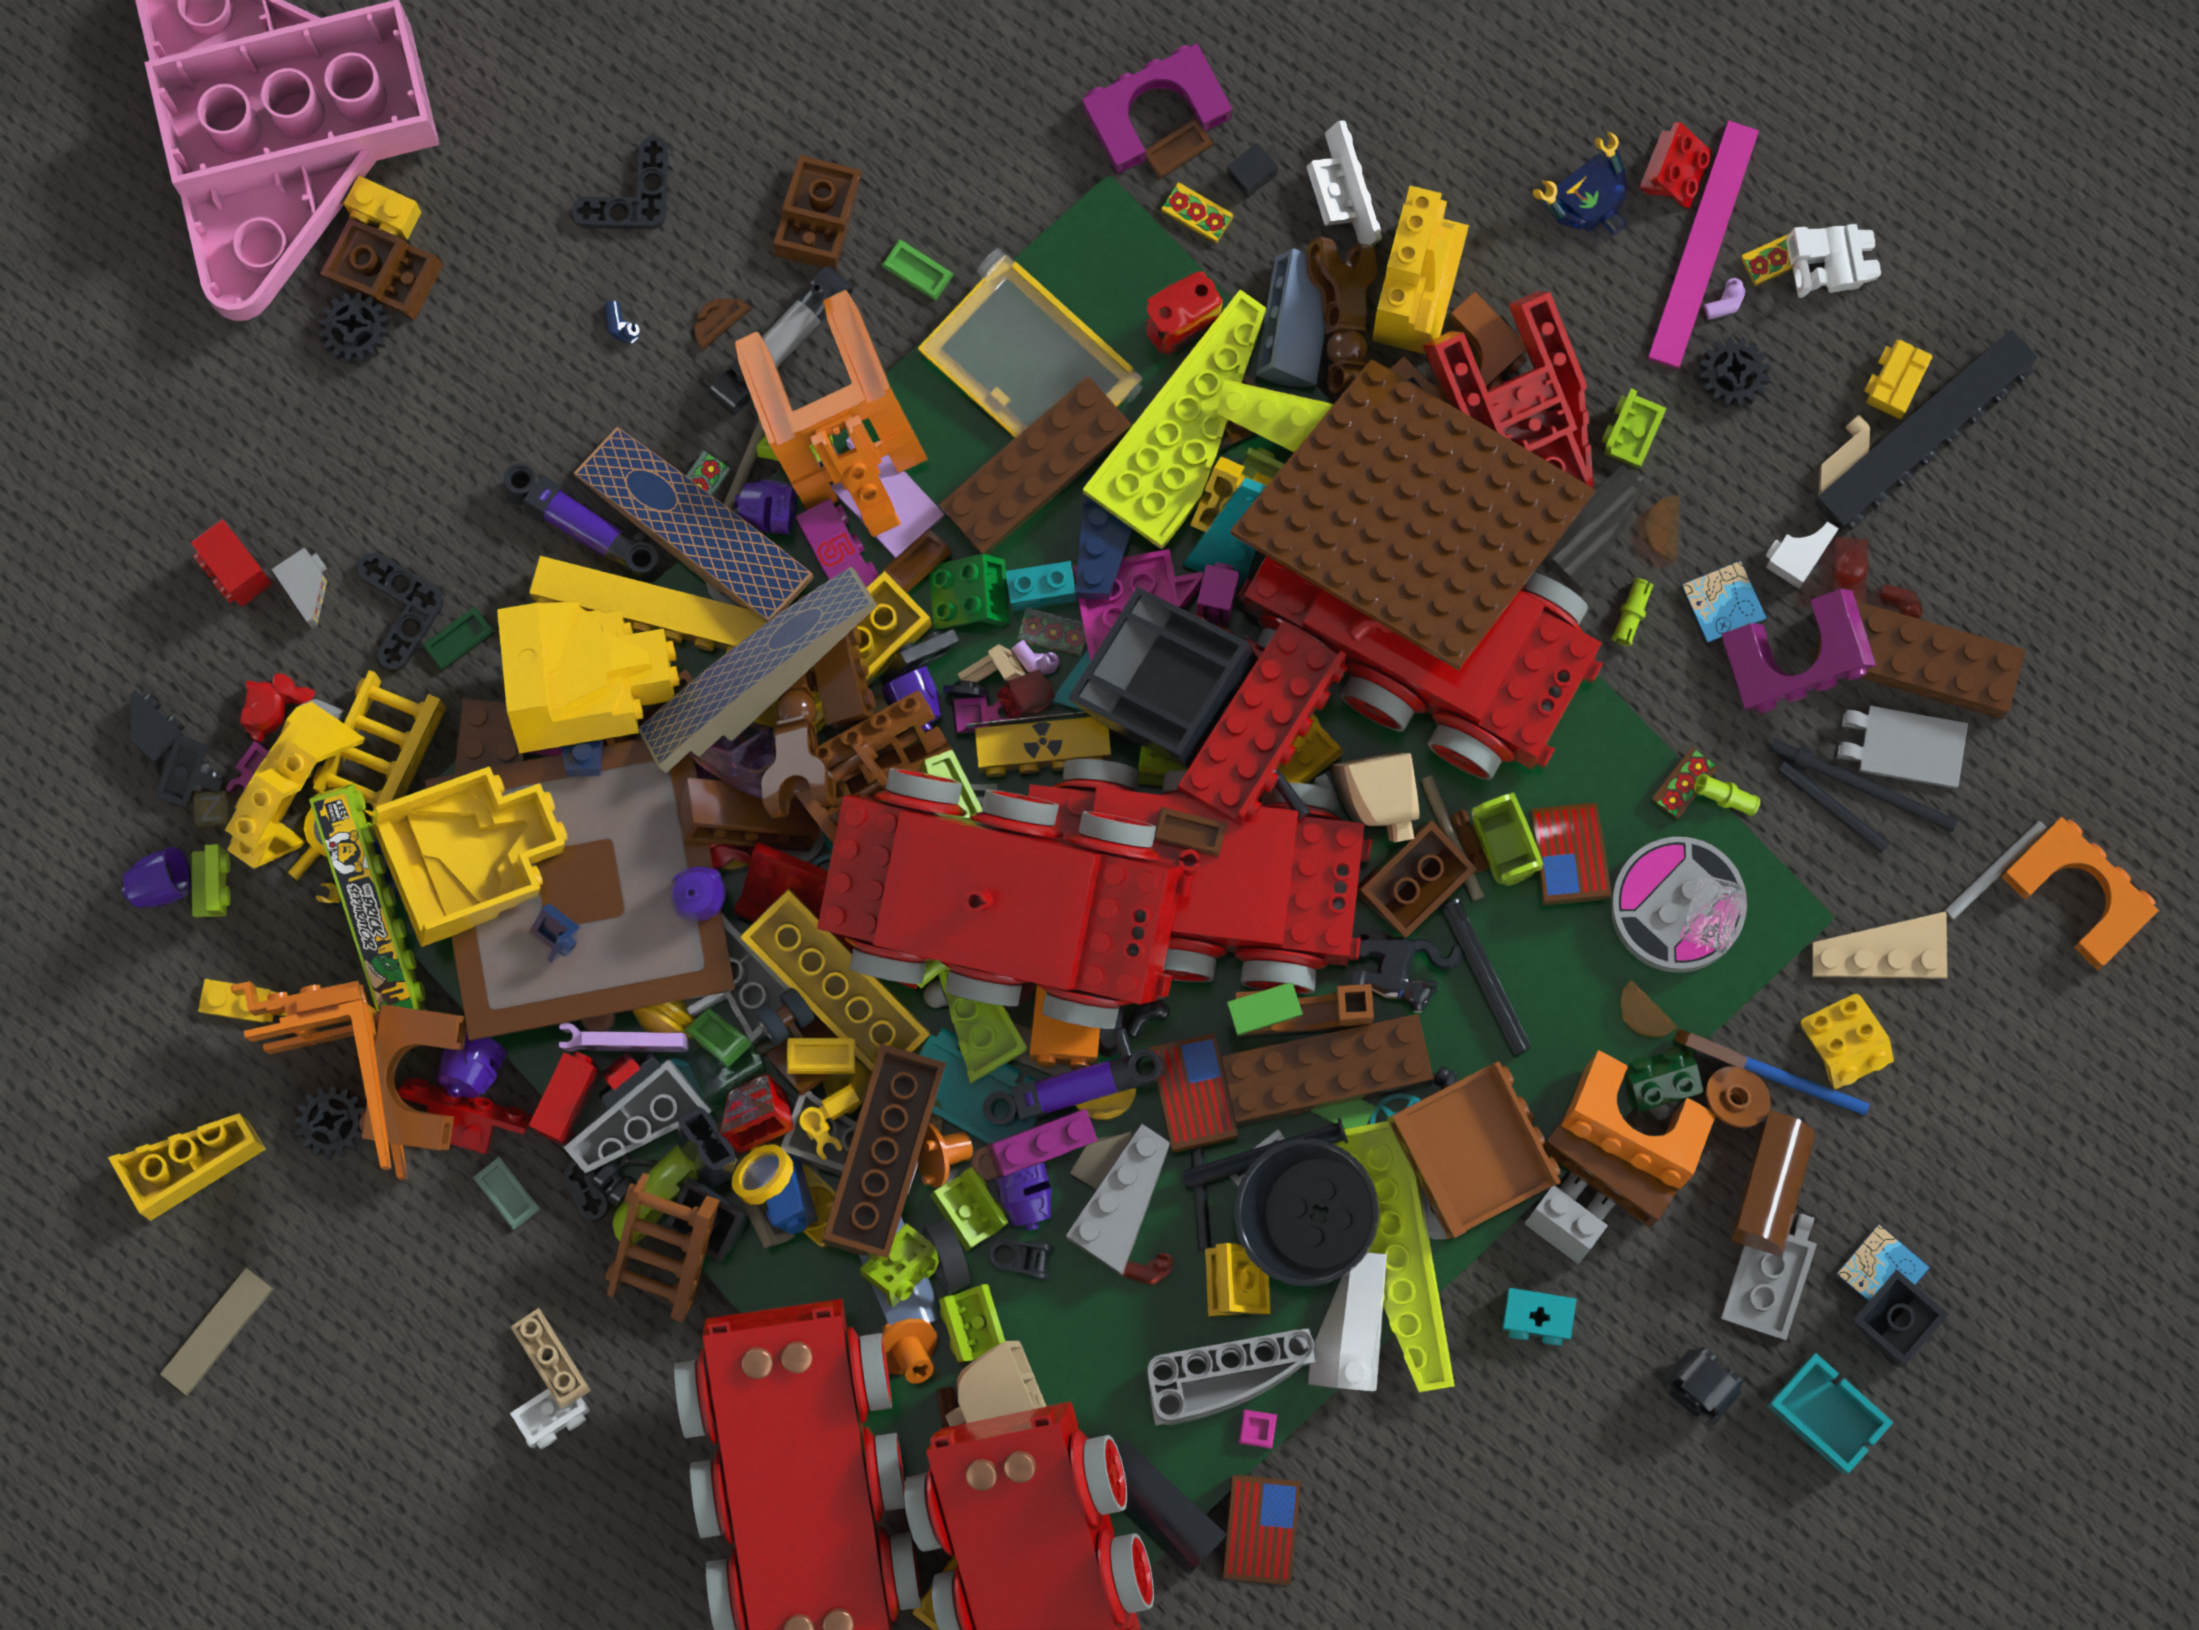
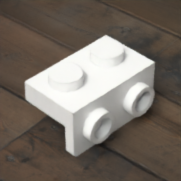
[510,1389,590,1449]

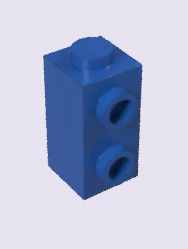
[757,1154,818,1234]

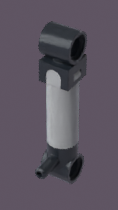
[708,265,854,416]

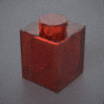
[996,669,1055,720]

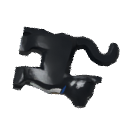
[1351,929,1462,1013]

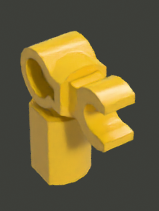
[800,1084,862,1161]

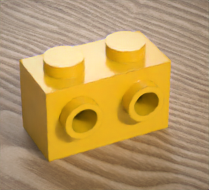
[344,175,422,240]

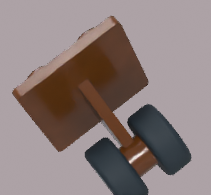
[755,988,838,1095]

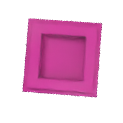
[1238,1409,1277,1449]

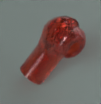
[1124,1252,1174,1284]

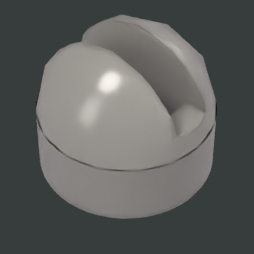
[924,980,948,1008]

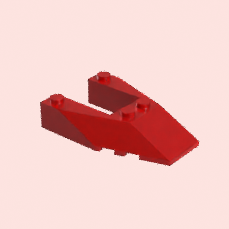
[1422,291,1594,487]

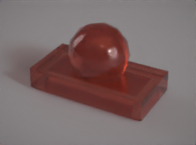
[1832,537,1868,604]

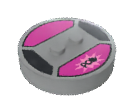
[1611,837,1747,973]

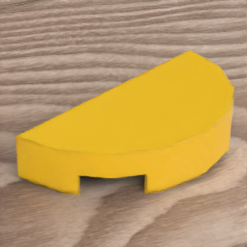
[1075,1088,1136,1120]

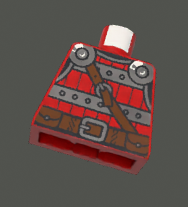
[721,1071,794,1154]

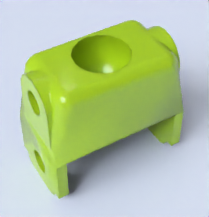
[1472,792,1544,886]

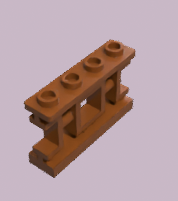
[818,690,952,809]

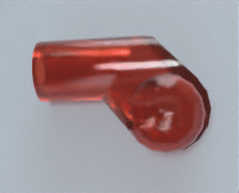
[1880,583,1923,619]

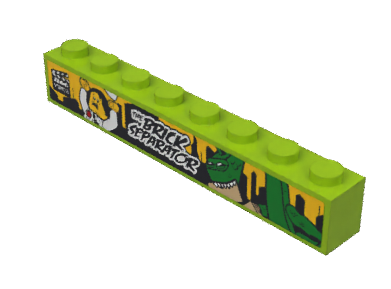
[309,784,426,1012]

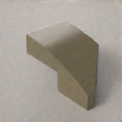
[1070,1131,1134,1190]

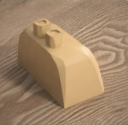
[1329,752,1419,842]
[946,1341,1046,1427]

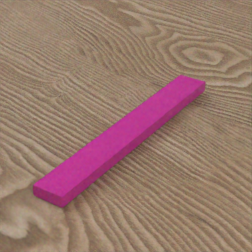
[1648,120,1759,369]

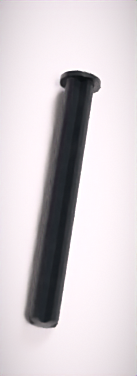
[1439,897,1531,1055]
[1183,1117,1348,1188]

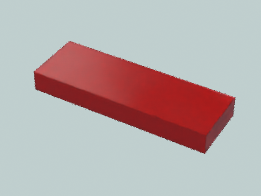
[602,1053,641,1090]

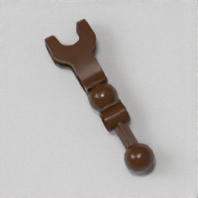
[1306,237,1377,395]
[761,607,836,819]

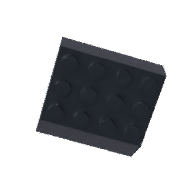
[1068,587,1257,769]

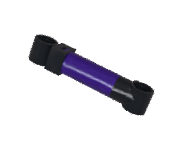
[504,463,658,583]
[983,1028,1165,1127]

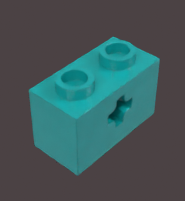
[1005,561,1077,612]
[1502,1288,1577,1346]

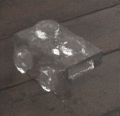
[1680,874,1747,954]

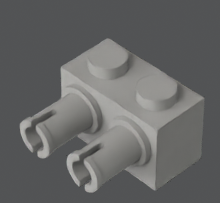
[1524,1172,1616,1264]

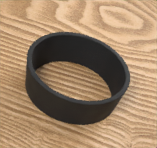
[922,1220,970,1295]

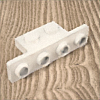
[1306,121,1382,247]

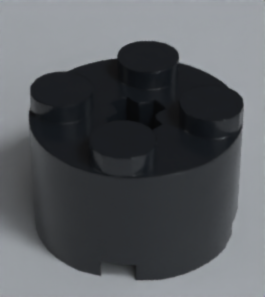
[1662,1347,1743,1425]

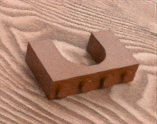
[1389,292,1528,406]
[1235,984,1374,1037]
[360,1005,467,1150]

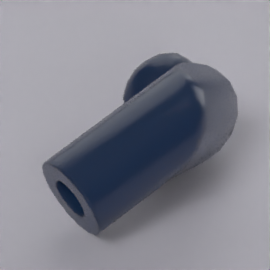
[604,301,640,343]

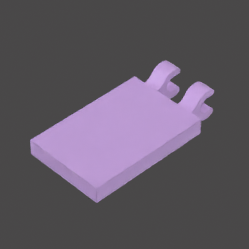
[822,437,945,559]
[559,1023,690,1052]

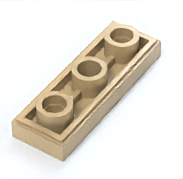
[511,1308,591,1410]

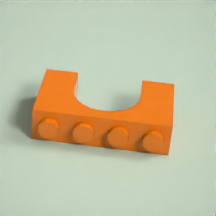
[2001,817,2159,970]
[1562,1050,1715,1190]

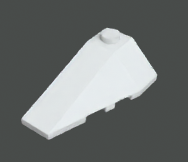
[1308,1253,1387,1391]

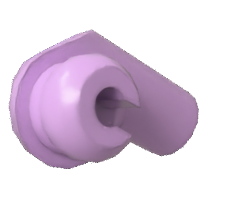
[1704,278,1745,320]
[1011,640,1059,675]

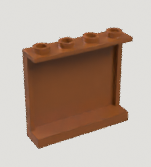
[1386,1062,1561,1239]

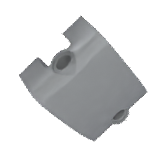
[1148,1329,1316,1426]

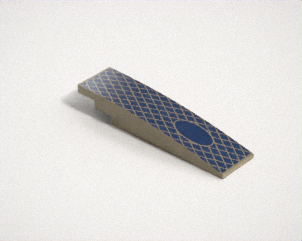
[638,567,877,773]

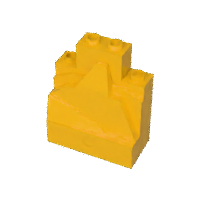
[1372,186,1469,355]
[497,602,680,753]
[225,702,365,869]
[372,766,568,947]

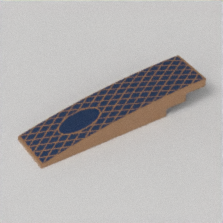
[574,427,813,623]

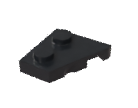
[879,629,959,686]

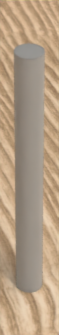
[1944,821,2048,920]

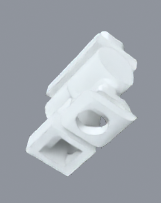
[1786,224,1881,298]

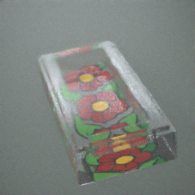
[1017,607,1086,657]

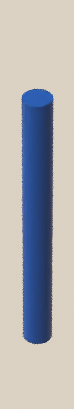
[1744,1056,1870,1116]

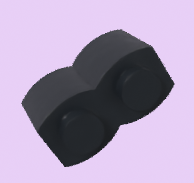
[676,1107,735,1188]

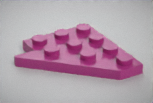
[1072,549,1203,662]

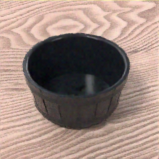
[1234,1138,1380,1286]

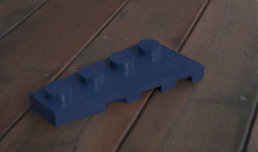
[1076,474,1133,600]

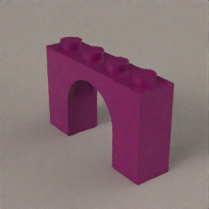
[1082,43,1233,174]
[1722,589,1876,714]

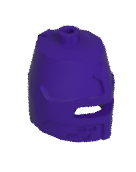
[734,480,797,535]
[881,666,942,733]
[122,847,191,909]
[670,867,726,921]
[437,1032,507,1098]
[995,1162,1052,1231]

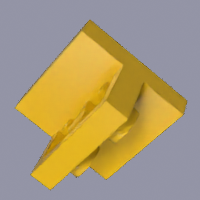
[1205,1243,1270,1317]

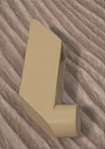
[1819,415,1870,495]

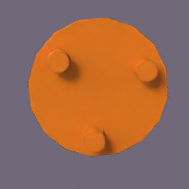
[917,1122,973,1188]
[882,1318,937,1384]

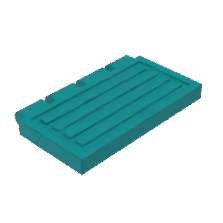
[919,1027,1038,1144]

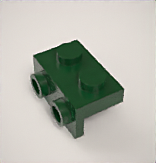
[1624,1046,1703,1111]

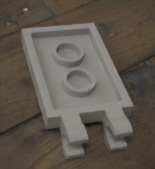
[1837,706,1968,789]
[1721,1214,1817,1340]

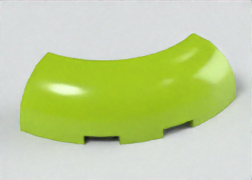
[612,1144,699,1244]

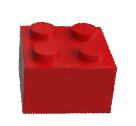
[191,519,273,607]

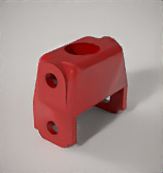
[1146,271,1223,356]

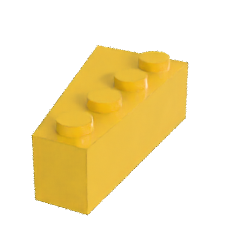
[108,1113,266,1221]

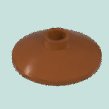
[1706,1066,1771,1128]

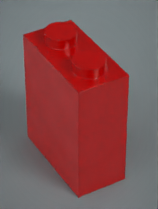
[529,1051,602,1146]

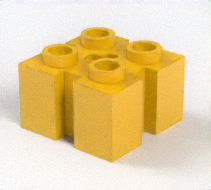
[1191,457,1272,532]

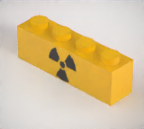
[975,717,1111,777]

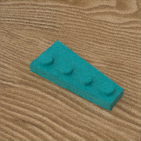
[1182,477,1266,589]

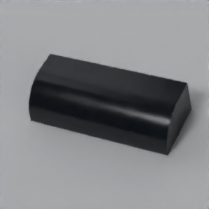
[1118,1440,1227,1575]

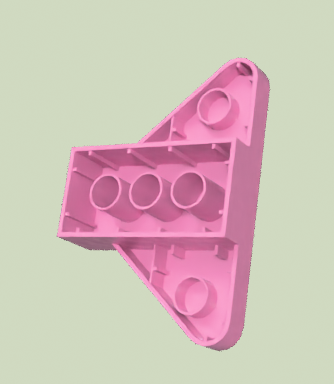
[136,0,440,321]

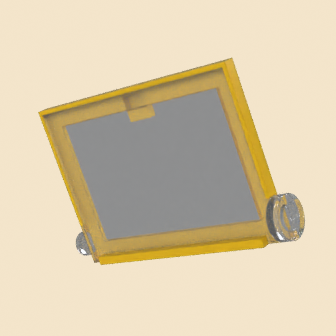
[917,248,1143,438]

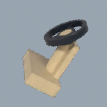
[943,644,1029,698]

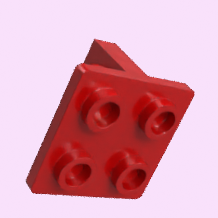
[1639,122,1712,208]

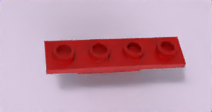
[398,1078,533,1154]

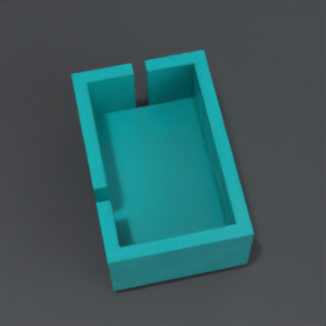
[1766,1353,1894,1475]

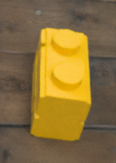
[1864,340,1933,420]

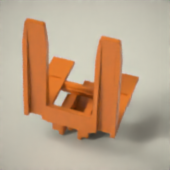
[735,290,928,537]
[231,981,408,1180]

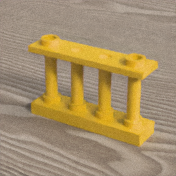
[313,670,446,813]

